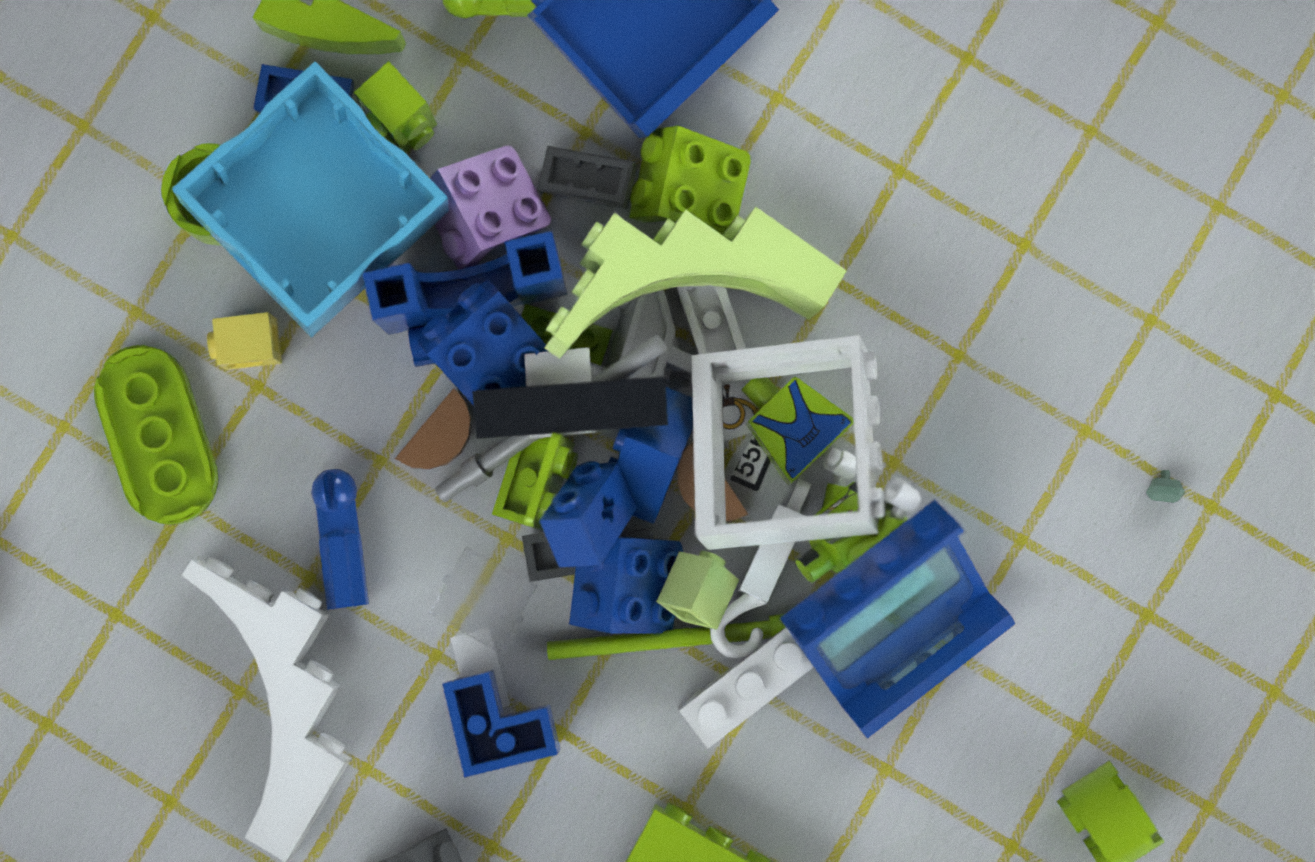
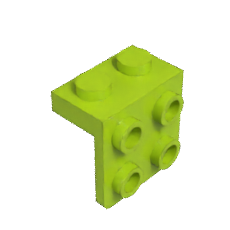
[629,125,751,235]
[492,432,578,531]

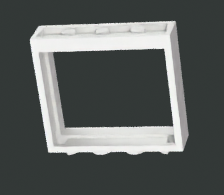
[692,335,885,550]

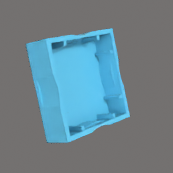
[172,61,449,338]

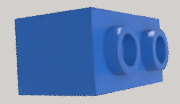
[539,461,637,567]

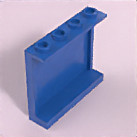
[527,0,779,138]

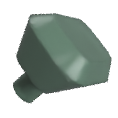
[1146,470,1185,503]

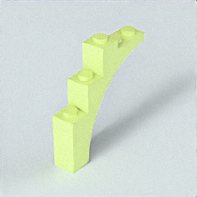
[544,207,847,359]

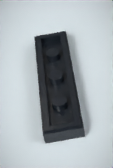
[472,376,669,439]

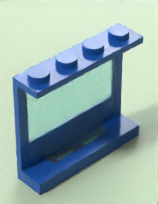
[780,499,1016,739]

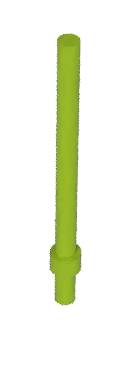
[547,614,785,660]

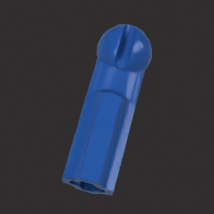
[311,469,369,610]

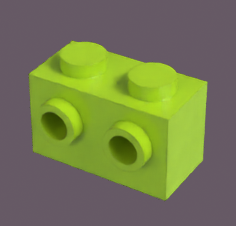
[353,61,437,153]

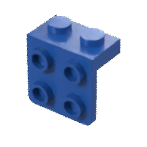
[418,279,549,405]
[569,536,683,634]

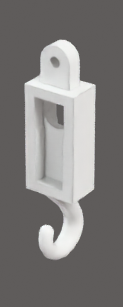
[710,478,812,659]

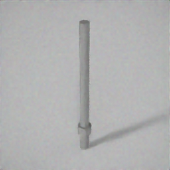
[435,335,667,502]

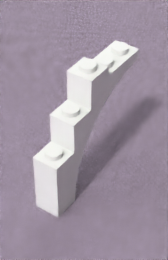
[181,556,352,862]

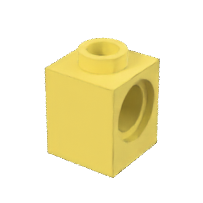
[207,312,282,370]

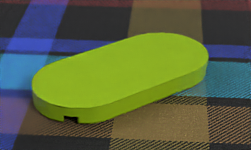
[94,345,218,525]

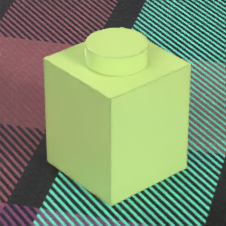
[656,551,739,630]

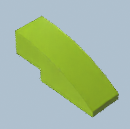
[252,0,406,55]

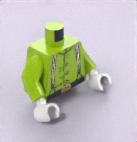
[796,447,921,583]

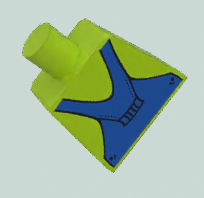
[741,376,854,485]

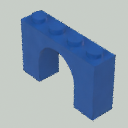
[362,231,568,335]

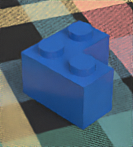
[608,387,693,524]
[442,670,561,778]

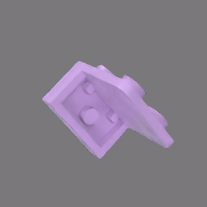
[430,146,551,269]

